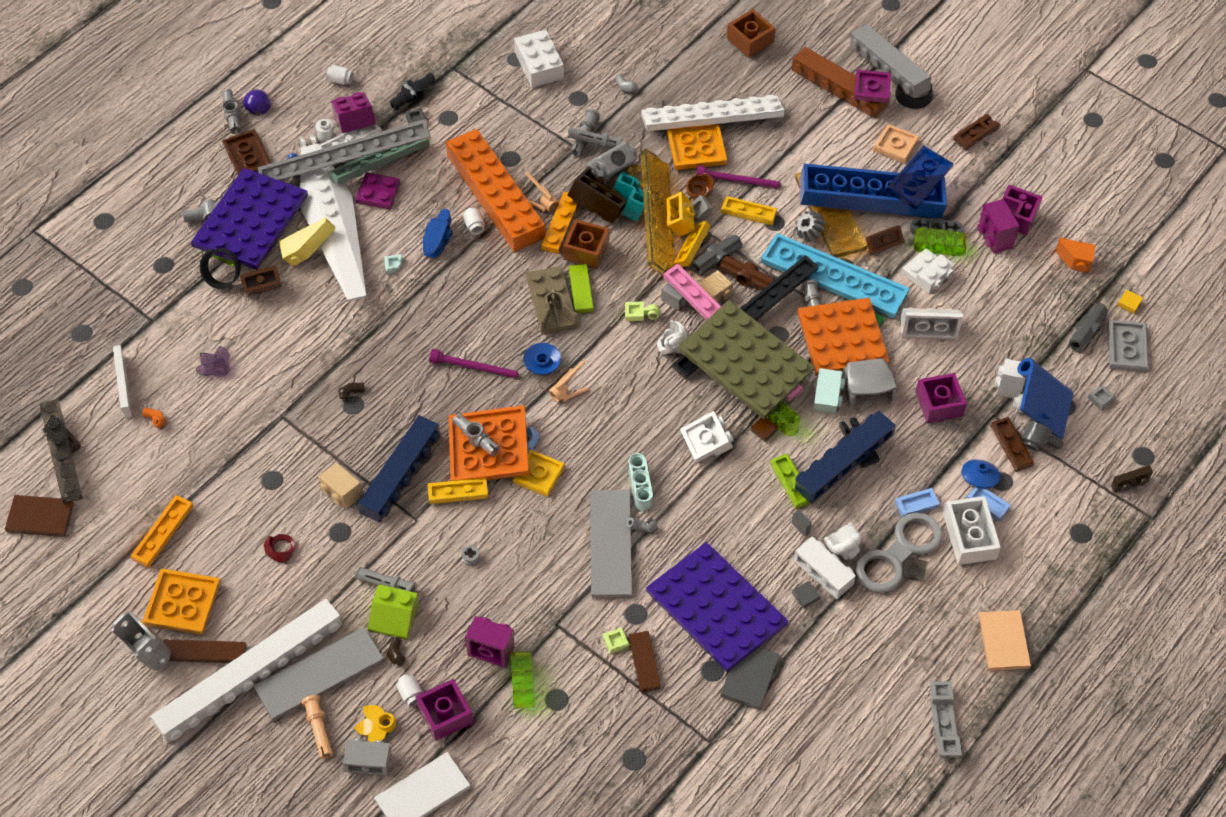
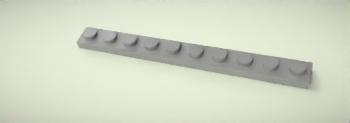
[258,119,431,181]

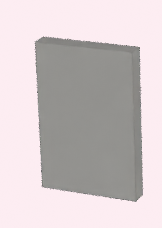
[1108,320,1149,372]

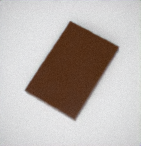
[222,129,272,175]
[5,495,74,537]

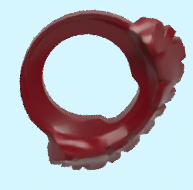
[263,534,295,563]

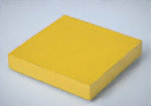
[513,449,565,497]

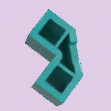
[614,171,649,222]

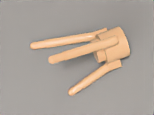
[526,172,559,212]
[549,361,588,403]

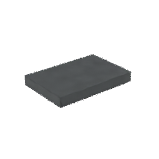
[720,647,780,710]

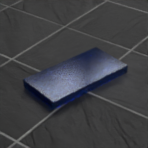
[886,145,954,210]

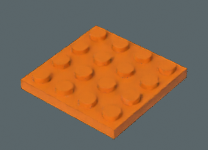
[797,298,889,376]
[448,405,530,481]

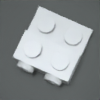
[901,248,955,293]
[680,411,734,463]

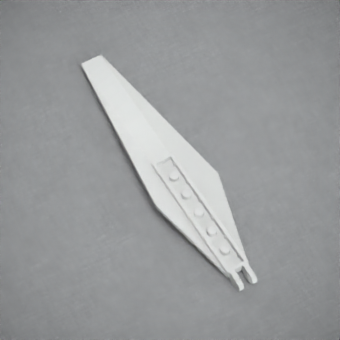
[299,134,366,302]

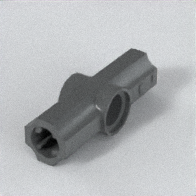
[692,235,743,275]
[1068,303,1109,352]

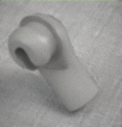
[615,75,638,92]
[627,518,657,533]

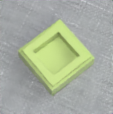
[603,628,629,654]

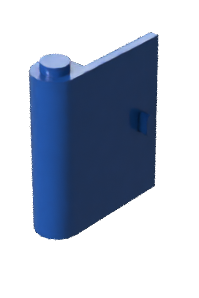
[1017,358,1073,440]

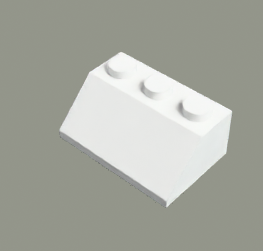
[901,308,963,339]

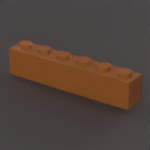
[792,47,888,118]

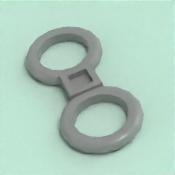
[856,512,942,593]

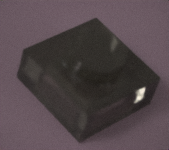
[903,557,928,582]

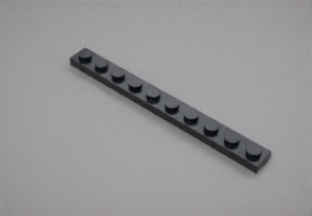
[672,255,819,379]

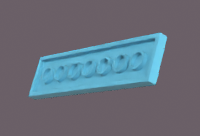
[761,233,910,318]

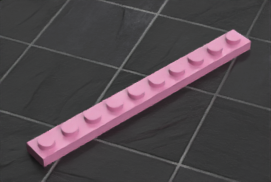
[664,264,803,402]

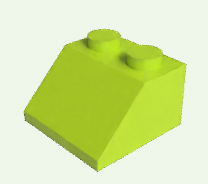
[368,584,419,640]

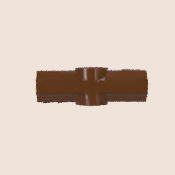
[720,256,775,290]

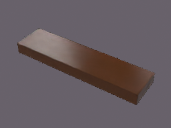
[163,639,247,663]

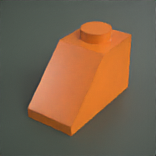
[1055,238,1096,273]

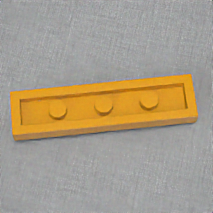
[541,192,580,254]
[131,495,194,568]

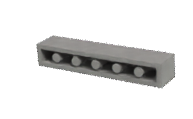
[850,24,931,98]

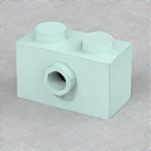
[813,368,845,414]

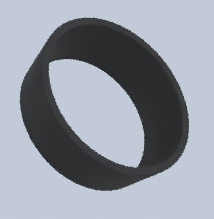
[895,84,933,109]
[199,248,241,289]

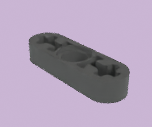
[910,218,964,239]

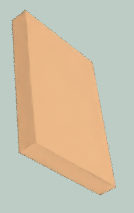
[979,610,1031,671]

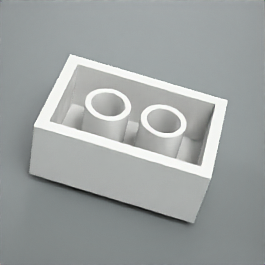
[514,30,564,88]
[943,496,1001,565]

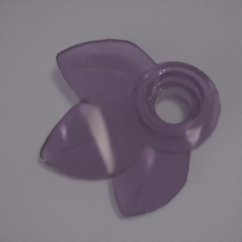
[196,346,230,377]

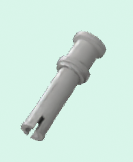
[570,108,600,157]
[567,127,622,149]
[801,280,821,306]
[355,566,417,592]

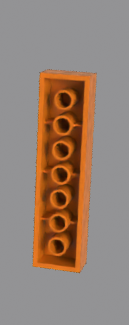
[446,129,545,252]

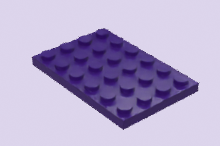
[191,168,308,270]
[646,542,789,673]

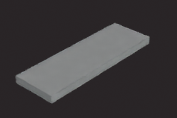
[590,490,632,598]
[253,627,384,721]

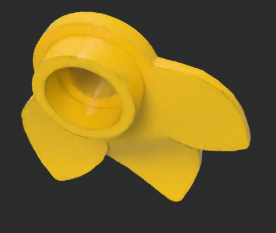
[354,705,397,742]

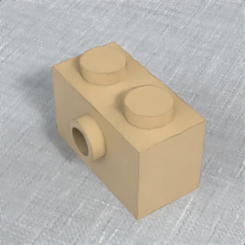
[318,463,364,509]

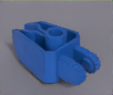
[423,208,453,258]

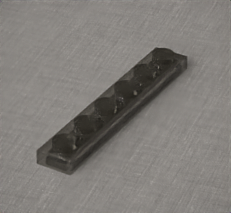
[39,399,83,504]

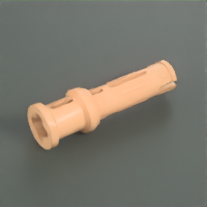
[302,695,333,759]

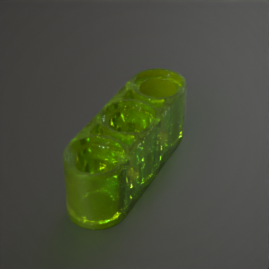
[914,228,967,256]
[767,401,800,436]
[510,651,535,709]

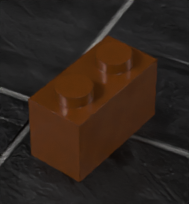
[240,265,282,296]

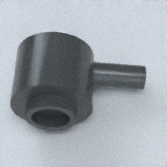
[1021,421,1064,451]

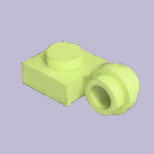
[625,302,661,321]

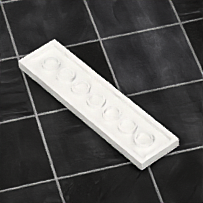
[641,95,784,131]

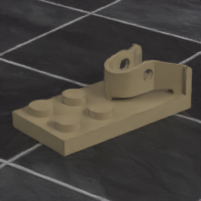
[525,266,578,335]

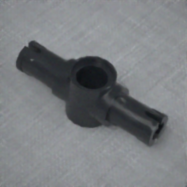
[389,72,436,110]

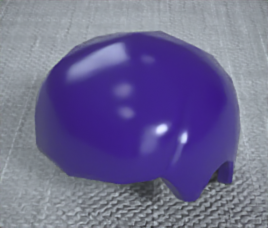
[243,89,272,115]

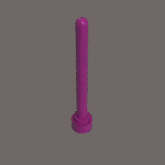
[697,165,781,188]
[429,348,519,378]

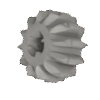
[794,210,826,242]

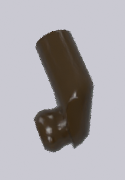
[338,382,365,400]
[387,637,406,666]

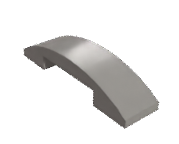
[930,681,962,758]

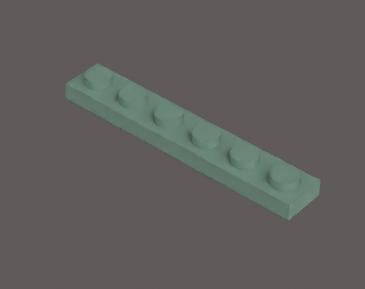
[329,138,430,185]

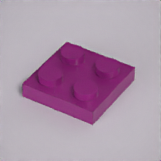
[854,69,891,103]
[356,172,400,210]

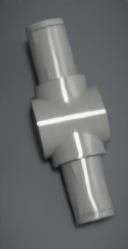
[221,89,241,134]
[182,199,218,223]
[452,413,500,456]

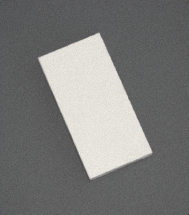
[374,752,470,817]

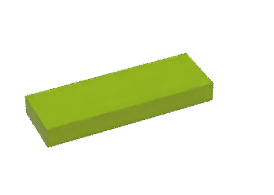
[569,264,593,313]
[770,453,811,509]

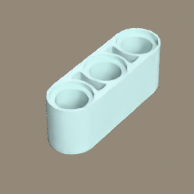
[628,453,653,512]

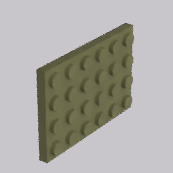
[678,300,815,419]

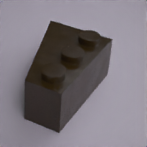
[567,166,628,224]

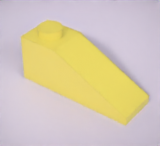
[279,217,336,267]

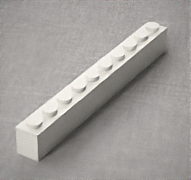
[150,599,342,743]

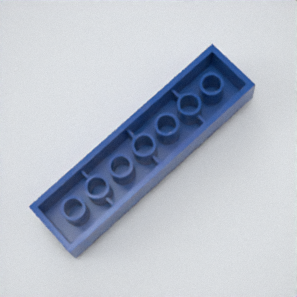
[800,163,947,219]

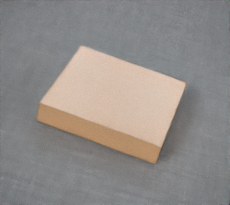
[873,124,920,164]

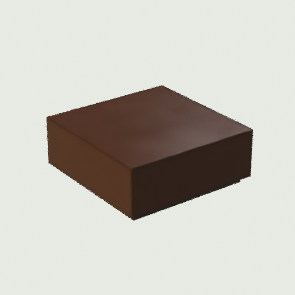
[750,417,778,441]

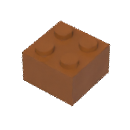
[727,9,775,58]
[563,219,610,269]

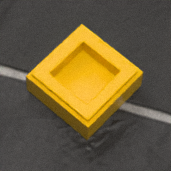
[1117,289,1143,314]

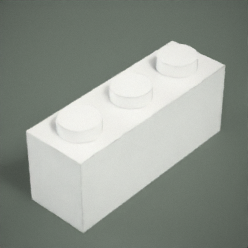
[794,537,856,599]

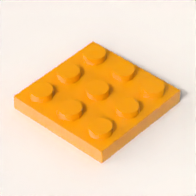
[666,124,727,170]
[143,568,221,635]

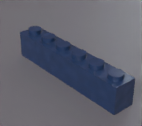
[795,411,896,504]
[358,415,441,523]

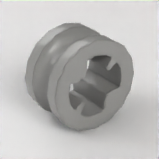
[461,545,480,566]

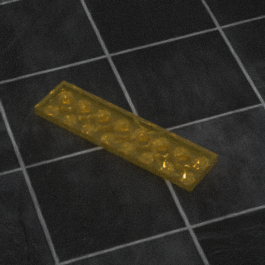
[641,148,675,276]

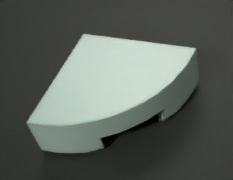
[384,254,403,275]

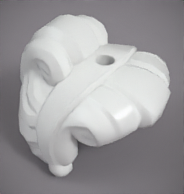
[657,320,690,354]
[824,523,862,560]

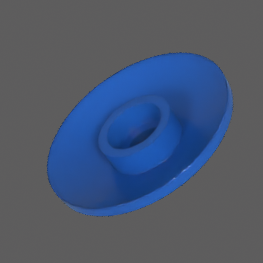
[523,343,561,375]
[961,459,1000,489]

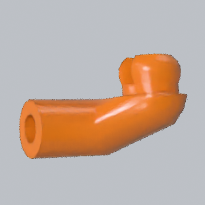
[142,407,166,428]

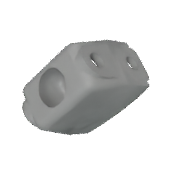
[584,142,637,179]
[843,358,896,406]
[111,610,171,670]

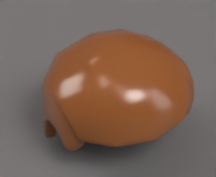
[686,173,714,200]

